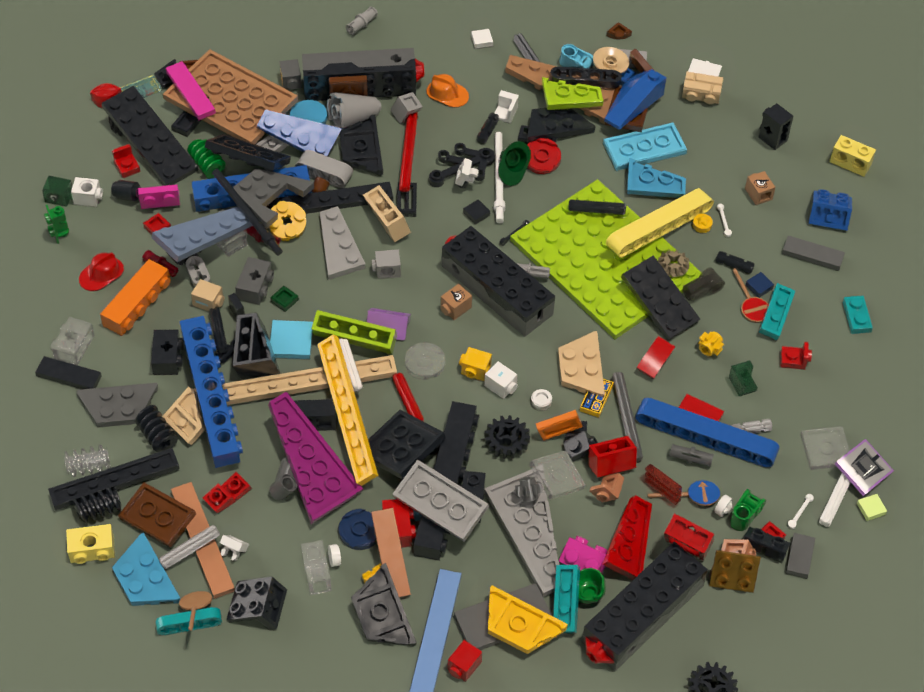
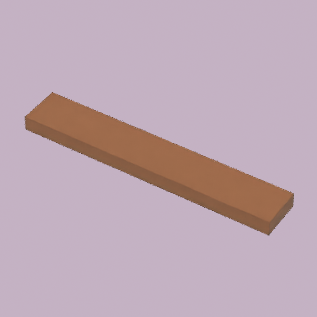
[171,482,235,599]

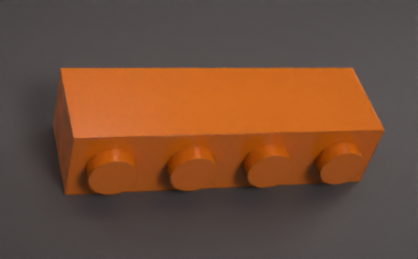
[100,259,170,336]

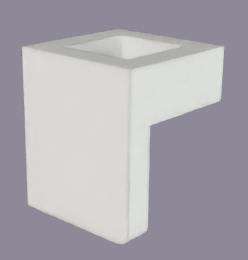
[495,90,519,123]

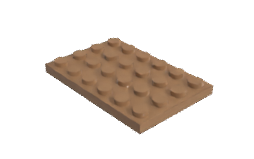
[163,49,298,144]

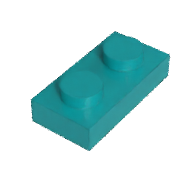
[843,295,873,334]

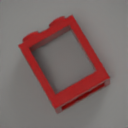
[664,513,714,560]

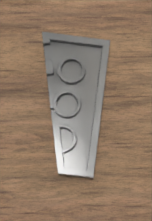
[320,206,366,280]

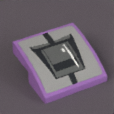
[835,439,894,496]

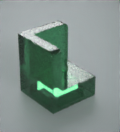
[729,360,758,397]

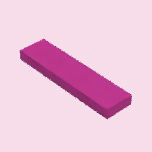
[166,61,216,120]

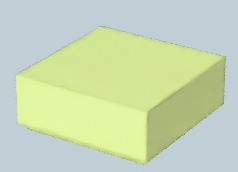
[857,494,887,521]

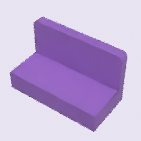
[367,308,411,340]

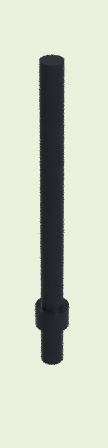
[212,169,283,256]

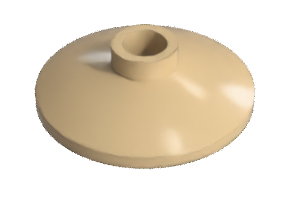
[593,47,629,74]

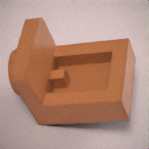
[590,473,624,502]

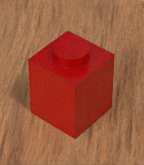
[448,640,482,682]

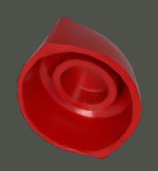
[90,83,122,108]

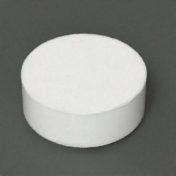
[531,389,552,411]
[328,544,341,567]

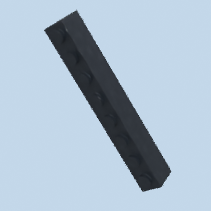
[414,401,480,561]

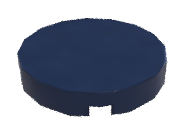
[338,509,377,550]

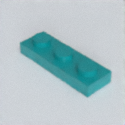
[759,283,795,340]
[553,565,580,633]

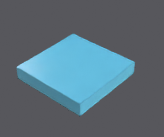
[270,320,313,359]

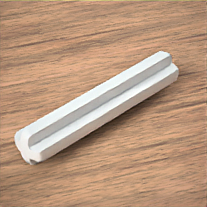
[339,338,363,392]
[819,473,851,527]

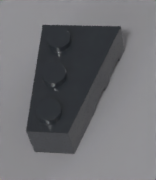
[233,312,281,380]

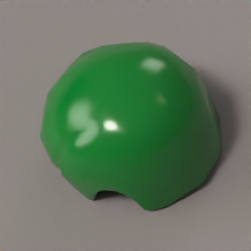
[578,568,606,604]

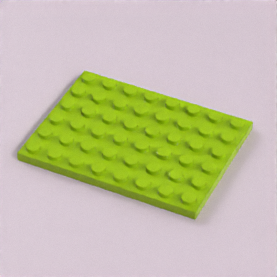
[510,179,704,340]

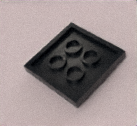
[368,410,446,480]

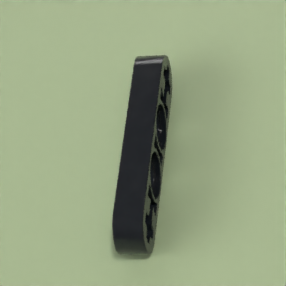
[549,67,622,88]

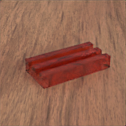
[645,464,682,505]

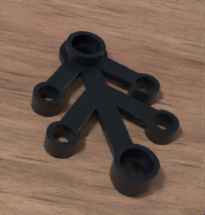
[429,143,495,188]

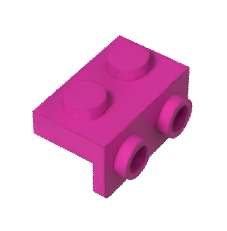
[138,184,180,209]
[559,536,608,573]

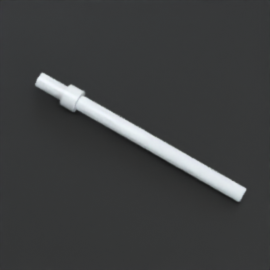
[494,132,505,224]

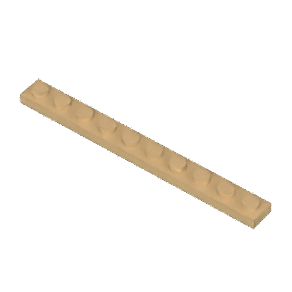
[193,355,397,410]

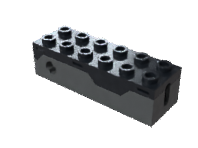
[302,48,425,101]
[442,226,555,337]
[582,542,708,671]

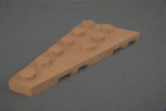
[505,55,615,124]

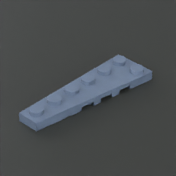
[152,207,261,262]

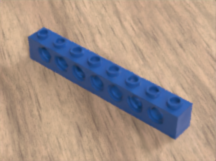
[180,316,243,468]

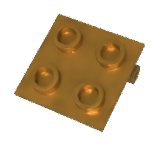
[710,550,761,593]

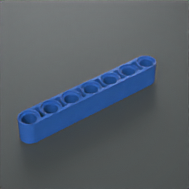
[635,398,780,467]

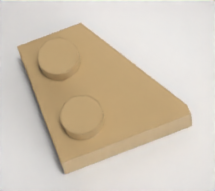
[162,387,206,445]

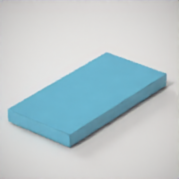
[603,123,687,171]

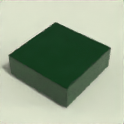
[270,286,299,312]

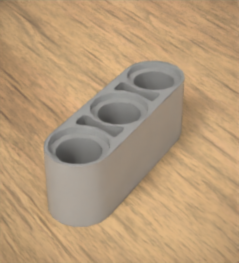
[295,150,353,188]

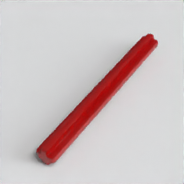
[399,112,418,192]

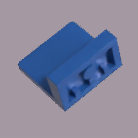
[809,189,852,231]

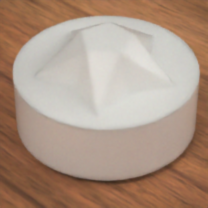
[715,495,733,517]

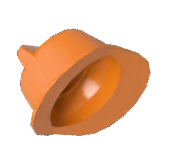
[426,74,469,107]

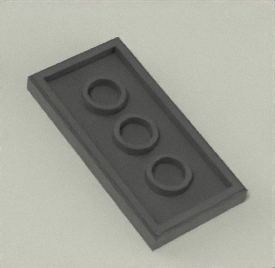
[454,583,552,650]

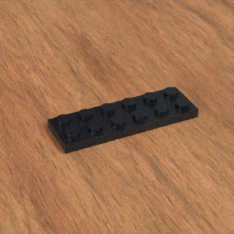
[102,86,198,186]

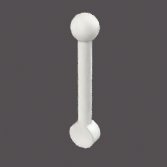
[717,204,732,238]
[787,494,814,529]

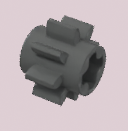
[515,477,543,502]

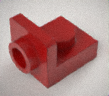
[112,144,141,178]
[781,342,812,370]

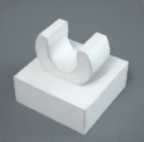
[455,158,479,186]
[220,535,249,561]

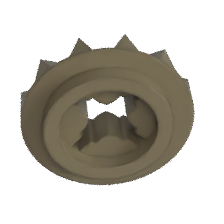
[658,250,690,277]

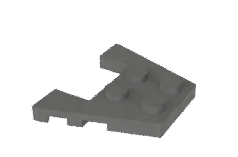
[233,168,314,228]

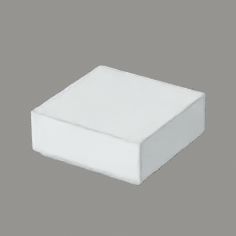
[471,29,493,49]

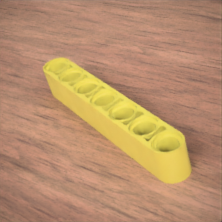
[606,188,714,258]

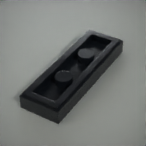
[35,356,102,389]

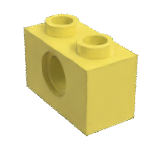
[66,524,115,564]

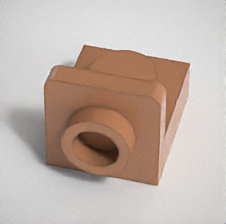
[721,539,756,556]

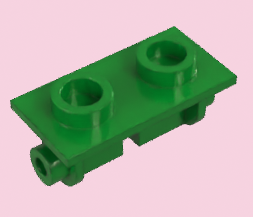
[44,205,69,244]

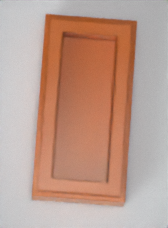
[536,410,583,440]

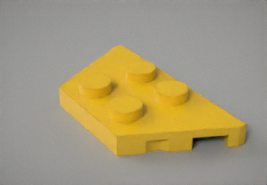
[488,585,568,654]

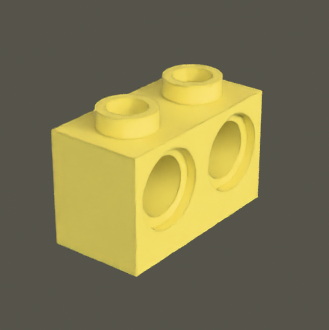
[830,135,876,177]

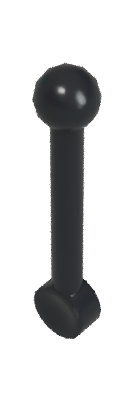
[499,220,530,246]

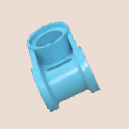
[560,44,594,68]

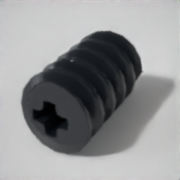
[135,405,178,452]
[73,485,122,523]

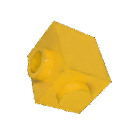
[459,347,492,381]

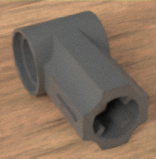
[269,457,297,500]

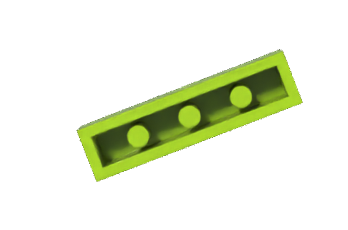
[311,310,398,355]

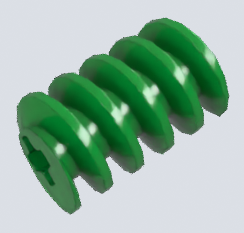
[187,139,226,179]

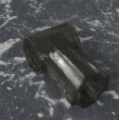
[683,268,725,301]

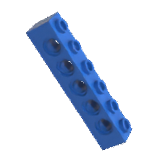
[192,165,311,212]

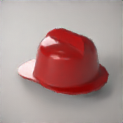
[79,252,124,291]

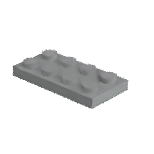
[392,459,489,542]

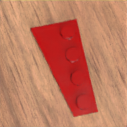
[602,495,652,580]

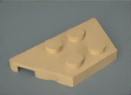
[558,331,605,397]

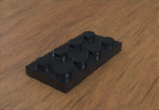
[205,134,291,172]
[621,255,700,341]

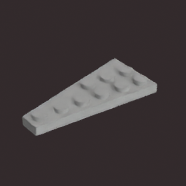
[484,465,560,597]

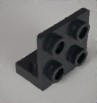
[227,576,287,630]

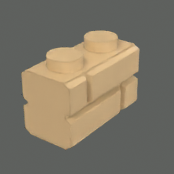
[682,71,723,104]

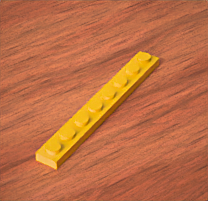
[317,334,378,486]

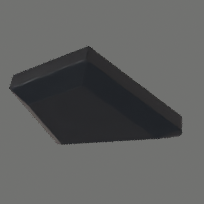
[154,59,176,88]

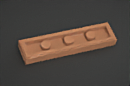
[371,508,411,597]

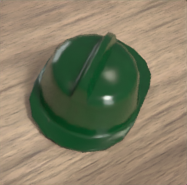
[498,141,531,186]

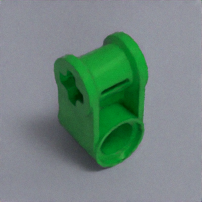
[730,489,767,531]

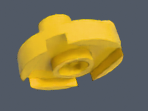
[268,201,306,241]

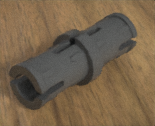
[669,444,714,467]

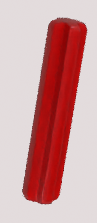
[393,372,424,422]

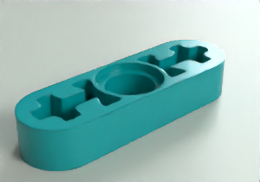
[155,607,222,635]

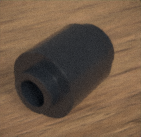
[111,180,141,201]

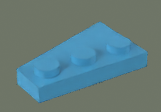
[627,158,686,198]

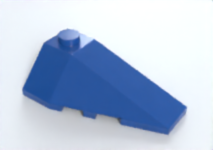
[604,69,667,130]

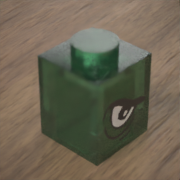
[42,176,72,207]

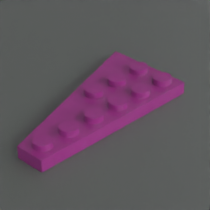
[268,392,363,524]

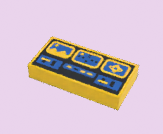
[580,379,614,418]

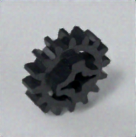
[484,415,530,459]
[687,662,738,692]

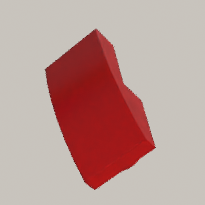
[636,336,675,379]
[202,472,252,513]

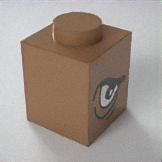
[745,171,776,205]
[440,284,472,320]

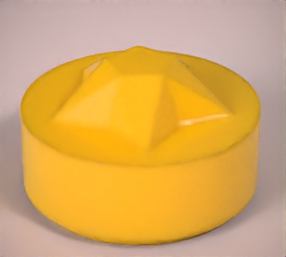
[692,214,713,233]

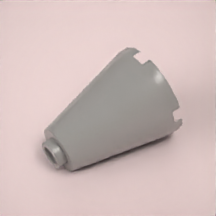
[327,92,381,130]

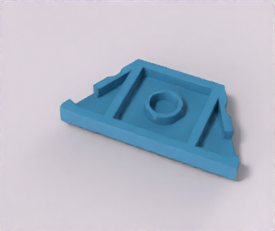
[112,533,180,606]

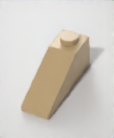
[363,185,411,242]

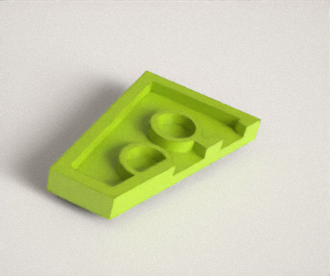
[542,77,604,110]

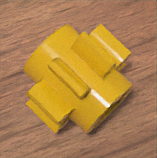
[698,331,724,356]

